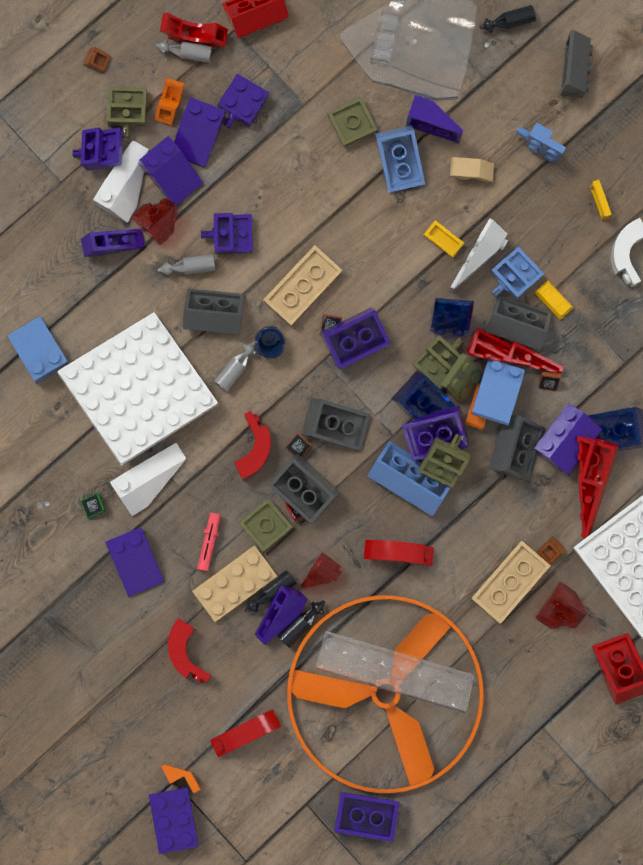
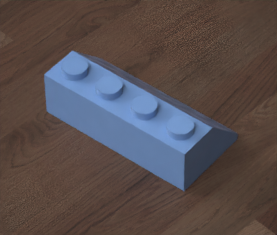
[367,441,451,516]

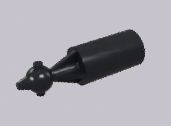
[480,5,536,33]
[244,570,297,613]
[277,600,325,648]

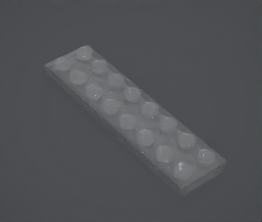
[315,631,475,713]

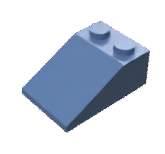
[375,125,425,193]
[7,316,69,384]
[471,359,525,426]

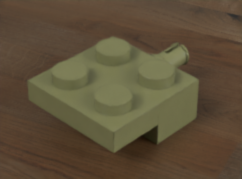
[107,87,147,139]
[412,335,464,390]
[418,434,470,488]

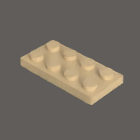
[263,245,343,326]
[471,540,550,624]
[192,545,277,623]

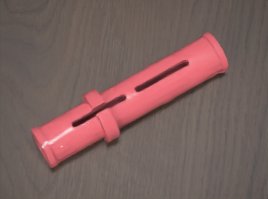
[197,512,221,572]

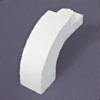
[611,218,643,288]

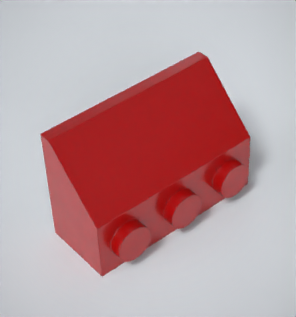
[222,0,289,38]

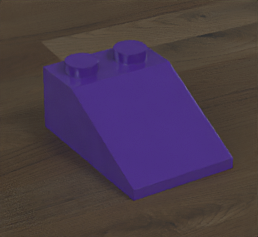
[406,95,463,144]
[174,97,226,168]
[138,136,203,207]
[402,406,469,461]
[105,527,164,597]

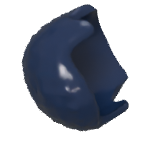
[255,326,285,359]

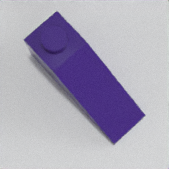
[81,229,145,257]
[255,585,308,645]

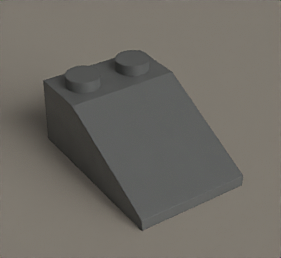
[301,398,371,451]

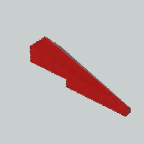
[466,327,564,374]
[577,436,620,538]

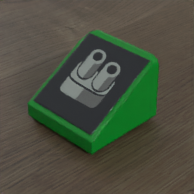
[81,493,106,519]

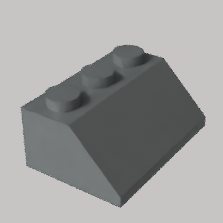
[561,30,593,98]
[183,289,244,334]
[486,294,552,350]
[489,415,545,482]
[268,454,341,524]

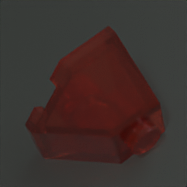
[130,198,178,245]
[300,552,342,589]
[535,581,587,629]

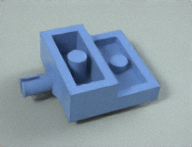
[516,123,566,163]
[490,246,544,300]

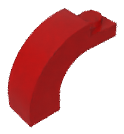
[160,13,228,48]
[234,411,271,481]
[364,540,434,566]
[168,618,211,683]
[210,709,281,757]

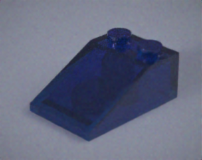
[430,298,474,336]
[391,371,462,420]
[587,407,643,451]

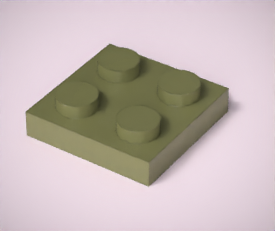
[327,97,378,147]
[441,353,483,404]
[239,498,293,552]

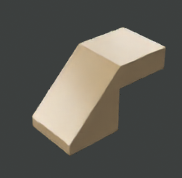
[450,157,494,183]

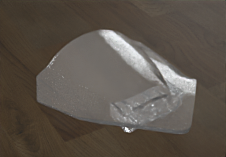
[340,0,478,101]

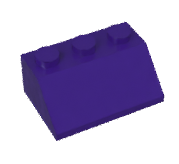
[534,403,603,476]

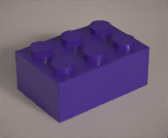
[320,307,391,369]
[149,787,199,854]
[334,792,399,842]

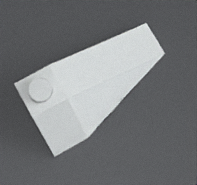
[93,140,149,223]
[449,218,508,293]
[110,443,186,517]

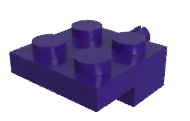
[217,73,269,129]
[72,128,123,171]
[201,213,253,254]

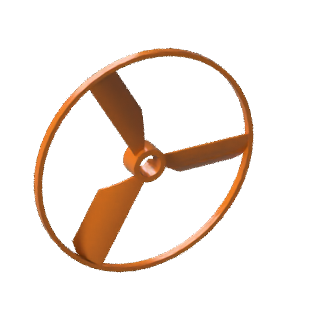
[287,595,483,793]

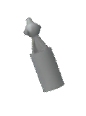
[155,40,212,63]
[158,254,215,275]
[214,341,257,392]

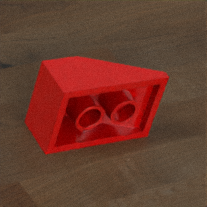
[592,633,643,705]

